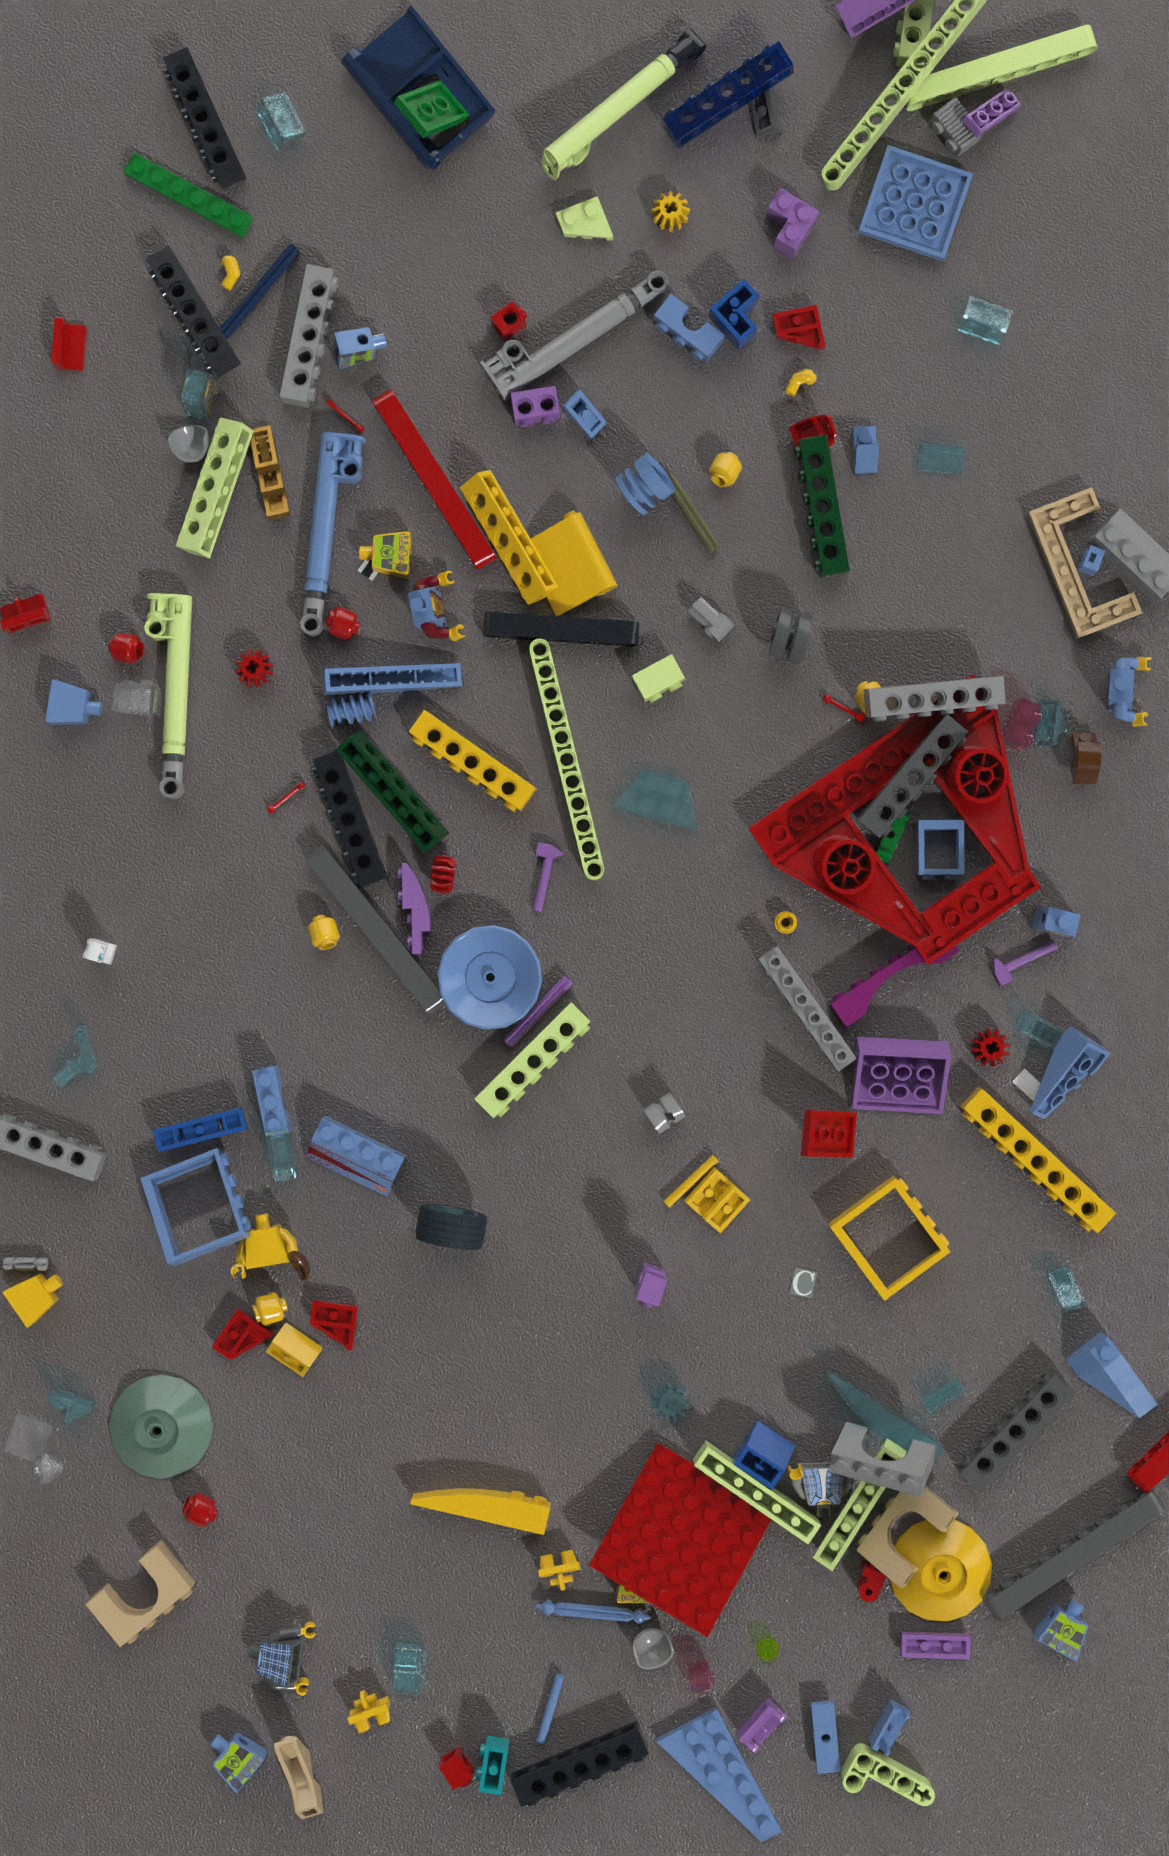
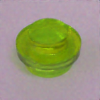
[756,1637,779,1661]

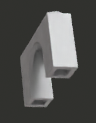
[830,1422,936,1497]

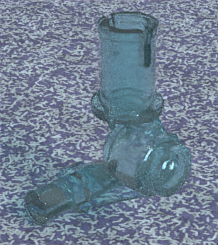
[53,1025,98,1088]

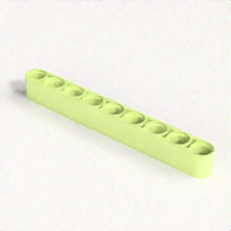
[902,25,1097,111]

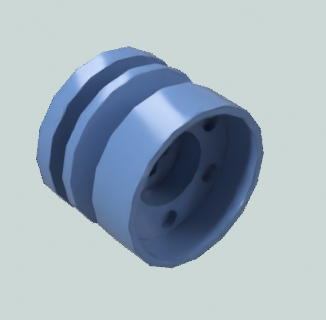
[616,453,675,515]

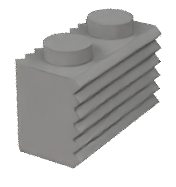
[931,97,982,156]

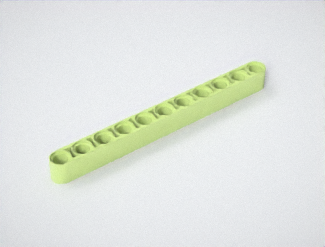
[822,0,987,191]
[529,639,604,881]

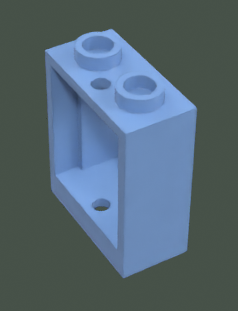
[915,820,965,880]

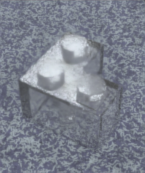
[112,680,165,718]

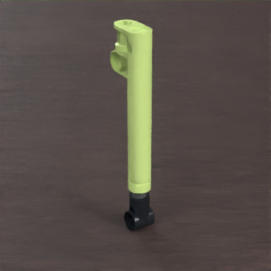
[541,28,707,180]

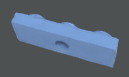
[811,1700,840,1774]

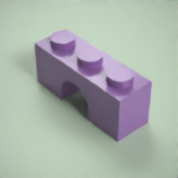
[635,1262,668,1308]

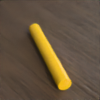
[663,1155,719,1208]

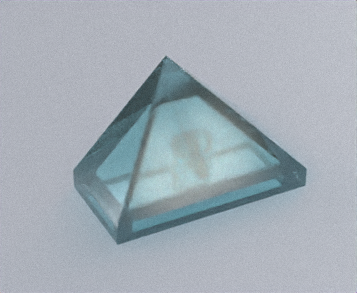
[1033,700,1070,746]

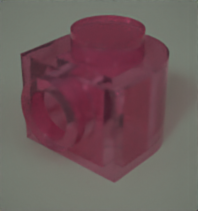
[690,1661,714,1691]

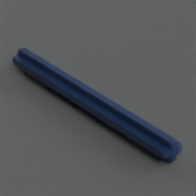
[210,244,300,352]

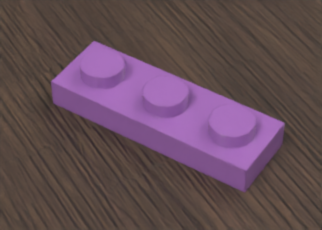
[900,1631,971,1660]

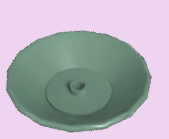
[109,1374,213,1479]

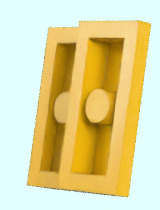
[684,1167,750,1233]

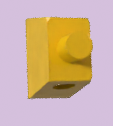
[2,1273,63,1328]

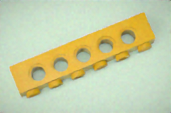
[460,470,558,605]
[409,710,536,812]

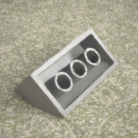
[1088,508,1169,603]

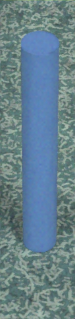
[536,1674,564,1744]

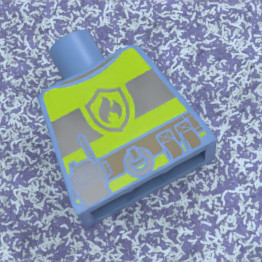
[333,327,387,369]
[1033,1599,1088,1662]
[209,1733,268,1793]

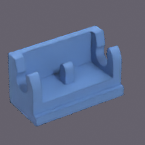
[868,1699,911,1756]

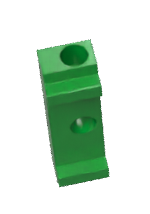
[876,812,910,864]

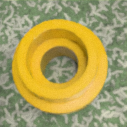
[774,911,797,934]

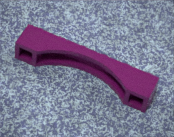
[829,944,960,1027]

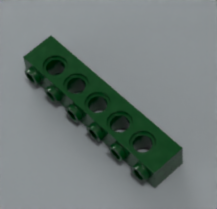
[794,434,850,578]
[335,730,450,853]

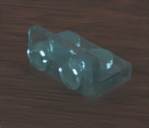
[257,92,306,150]
[958,296,1013,345]

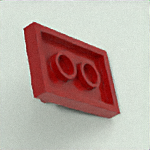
[801,1109,857,1158]

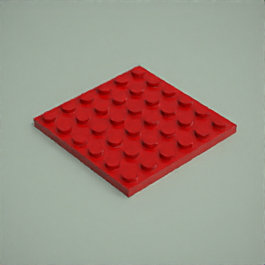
[588,1442,772,1638]

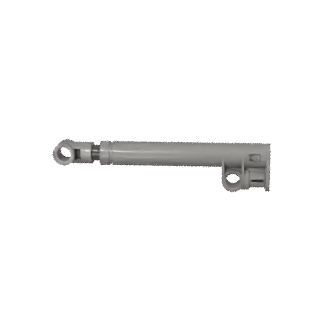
[479,271,668,400]

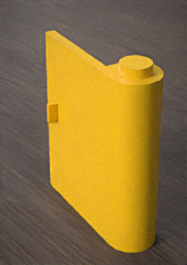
[531,510,618,616]

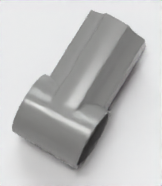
[688,597,734,643]

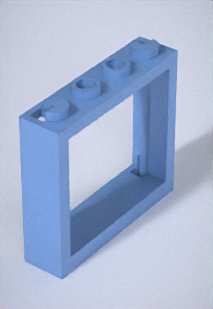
[140,1148,251,1266]

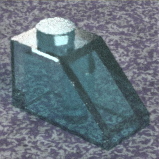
[265,1129,298,1181]

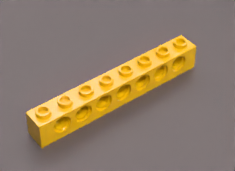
[960,1087,1116,1233]

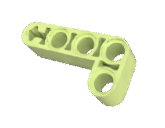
[840,1743,935,1806]

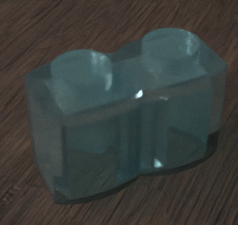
[392,1641,428,1694]

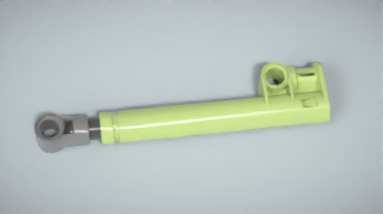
[144,593,192,799]

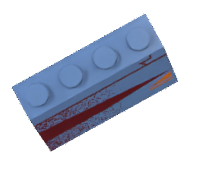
[305,1116,407,1197]

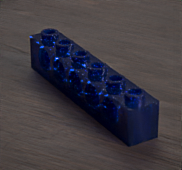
[662,41,794,149]

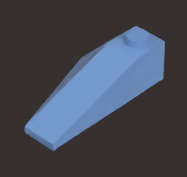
[1030,1027,1111,1119]
[1065,1332,1158,1418]

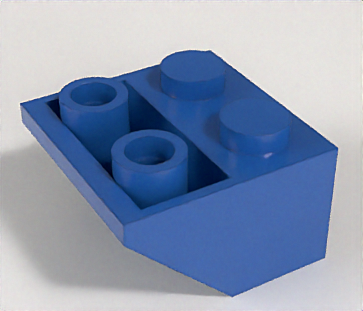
[732,1420,795,1490]

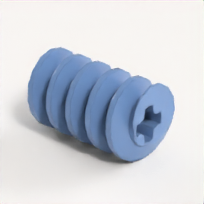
[327,692,377,728]

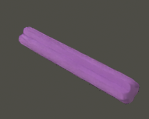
[504,976,572,1047]

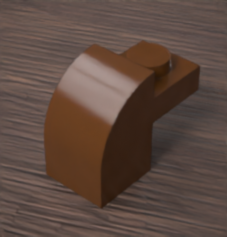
[1070,732,1101,784]

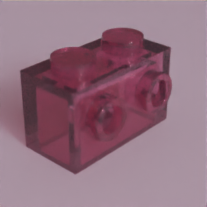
[1002,698,1043,751]

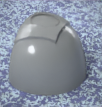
[168,425,209,462]
[633,1628,674,1670]

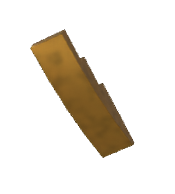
[250,425,291,521]

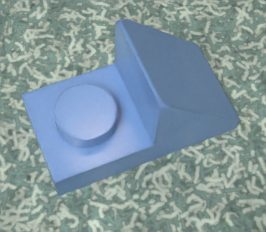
[563,389,607,439]
[852,426,879,474]

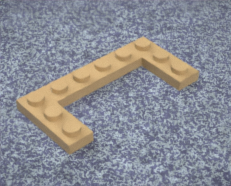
[1027,487,1142,639]

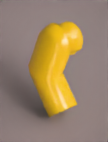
[784,369,817,397]

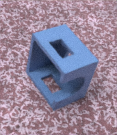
[1077,545,1105,576]

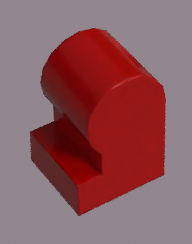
[857,1560,886,1602]

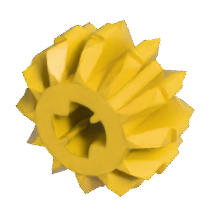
[651,190,690,233]

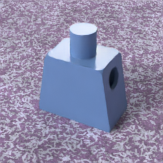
[45,679,103,725]

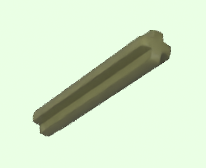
[667,473,719,553]

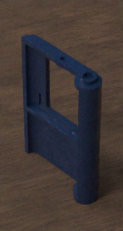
[341,5,495,170]

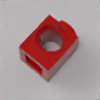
[491,301,527,342]
[439,1746,474,1790]

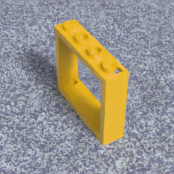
[828,1176,950,1301]

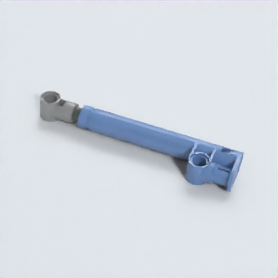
[300,432,366,638]

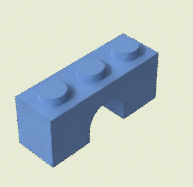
[654,294,725,363]
[252,1065,292,1138]

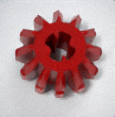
[235,649,274,688]
[430,855,456,894]
[970,1028,1010,1067]

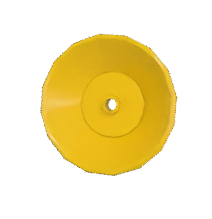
[889,1520,992,1622]

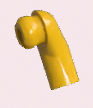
[221,255,240,291]

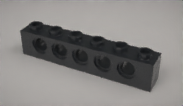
[162,47,246,189]
[146,245,241,378]
[311,751,388,888]
[511,1720,649,1807]

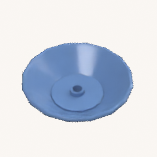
[437,925,542,1030]

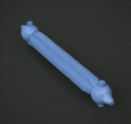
[537,1600,650,1624]

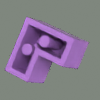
[766,188,819,259]

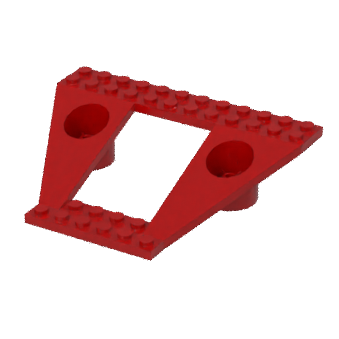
[748,675,1041,965]

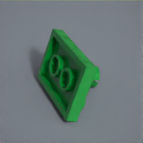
[394,80,469,138]

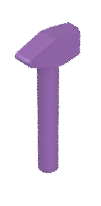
[533,842,564,912]
[993,940,1058,986]

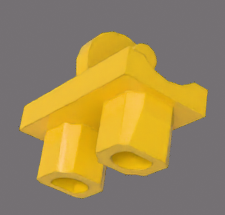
[538,1550,581,1591]
[347,1690,391,1733]

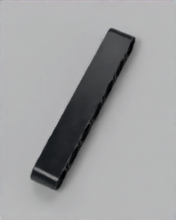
[482,612,640,647]

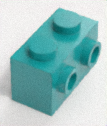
[475,1735,509,1795]

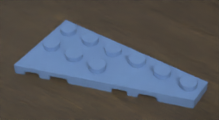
[657,1707,782,1842]

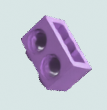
[511,386,560,427]

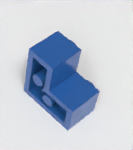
[708,279,759,350]

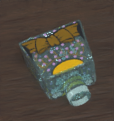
[181,369,218,420]

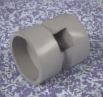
[644,1092,686,1134]

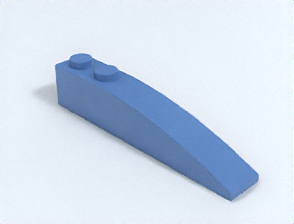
[322,663,462,696]

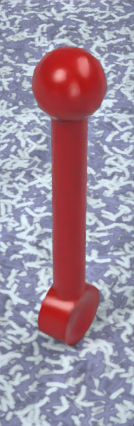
[326,399,364,433]
[822,694,865,722]
[267,781,306,814]

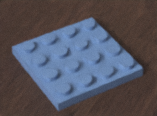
[858,145,973,262]

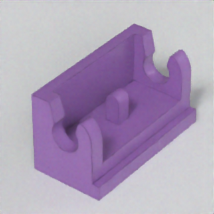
[737,1698,787,1753]

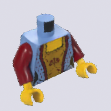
[408,571,465,641]

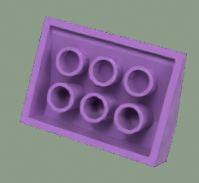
[852,1037,951,1114]

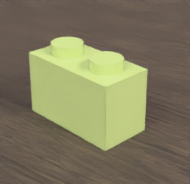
[631,654,685,703]

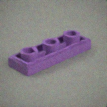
[962,88,1021,138]

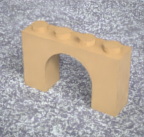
[856,1486,959,1588]
[85,1540,195,1647]

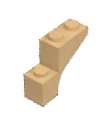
[274,1736,324,1819]

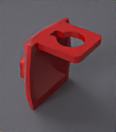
[788,414,837,447]

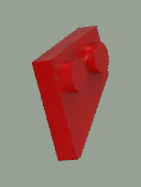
[772,305,826,350]
[310,1300,359,1351]
[211,1308,274,1360]

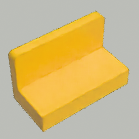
[266,1323,322,1377]

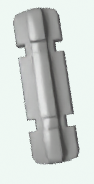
[3,1257,49,1271]

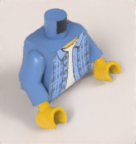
[1109,657,1152,727]

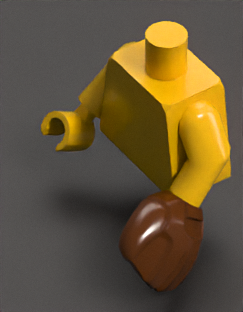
[231,1213,310,1281]

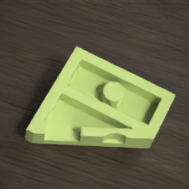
[556,196,613,241]

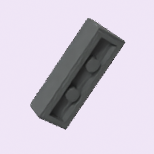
[744,62,783,137]

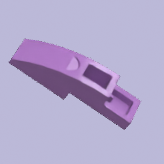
[398,863,432,954]

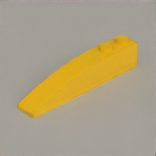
[410,1488,551,1535]

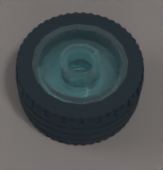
[416,1204,487,1250]

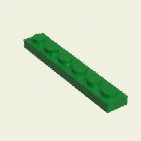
[123,153,254,239]

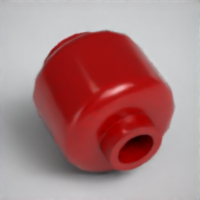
[325,606,360,640]
[108,633,144,664]
[182,1493,218,1527]

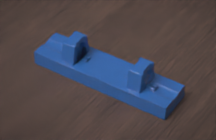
[153,1107,248,1152]

